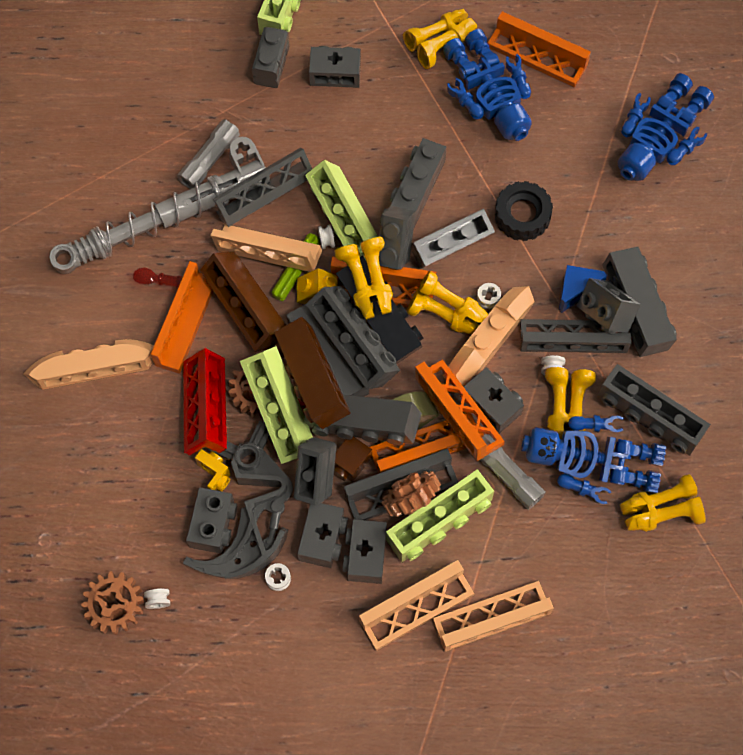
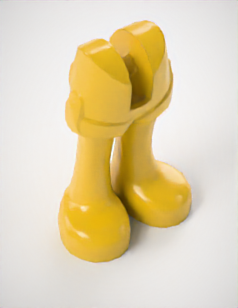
[403,9,477,69]
[334,237,393,319]
[406,271,488,335]
[545,367,596,446]
[620,474,705,532]

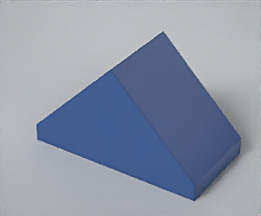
[559,265,607,313]

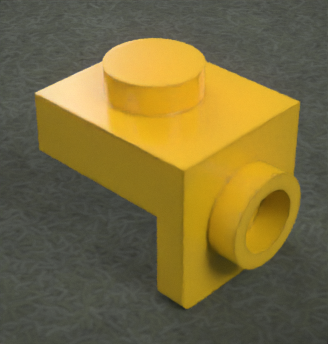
[297,268,338,305]
[195,449,231,492]

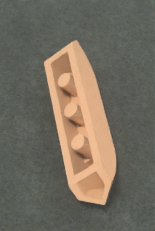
[443,286,535,387]
[23,339,154,390]

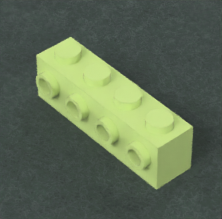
[257,0,301,35]
[305,160,378,260]
[240,346,313,464]
[386,469,494,562]

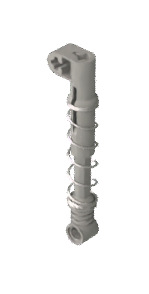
[49,137,270,274]

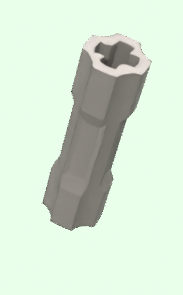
[177,119,240,189]
[480,434,546,510]

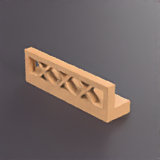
[211,225,322,272]
[359,560,474,651]
[433,581,554,652]

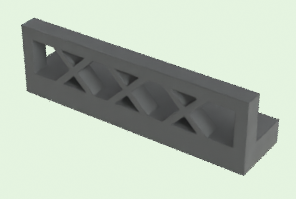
[213,148,312,227]
[520,319,631,353]
[344,449,458,521]

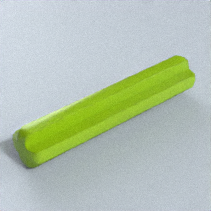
[272,233,320,301]

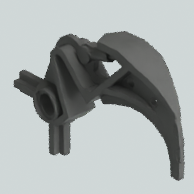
[183,421,293,579]

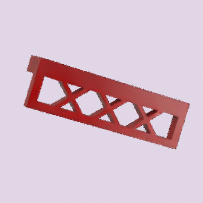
[183,348,227,455]

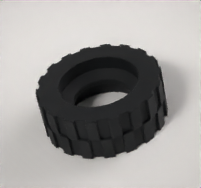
[494,181,553,241]

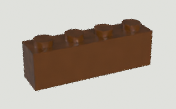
[200,251,286,352]
[274,317,351,429]

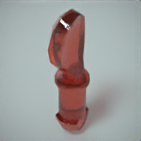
[133,267,183,288]

